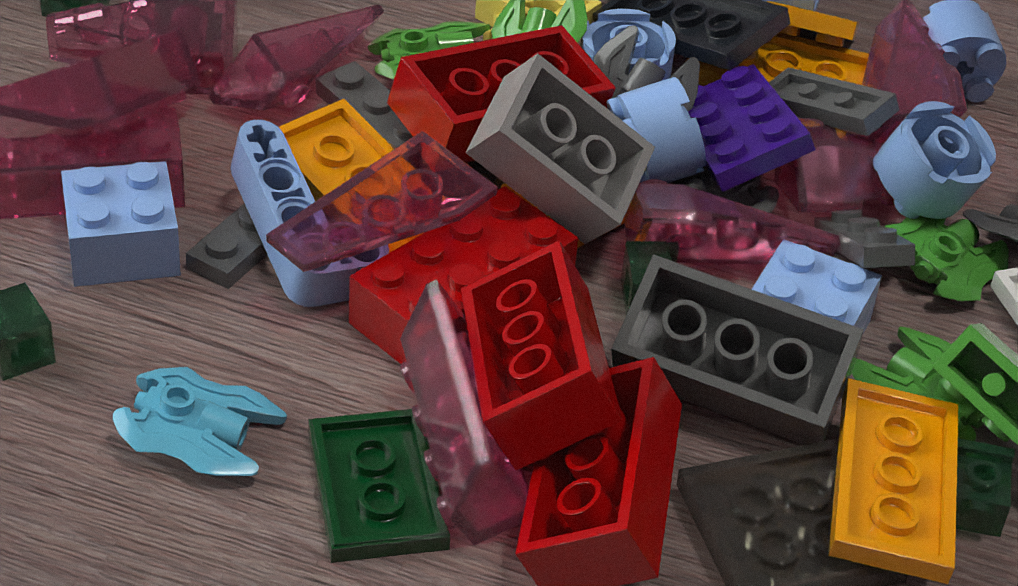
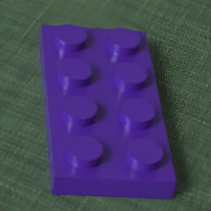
[688,64,816,192]

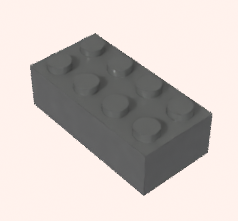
[611,254,864,451]

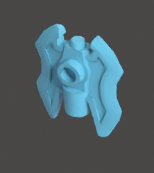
[112,367,287,476]

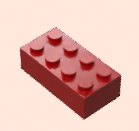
[387,25,616,169]
[349,186,578,381]
[461,240,623,471]
[515,357,682,586]

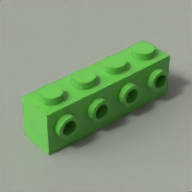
[932,323,1018,445]

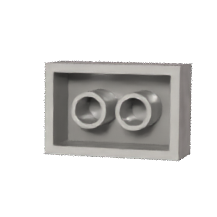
[465,54,655,244]

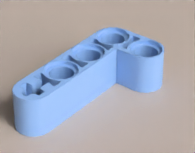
[230,119,389,307]

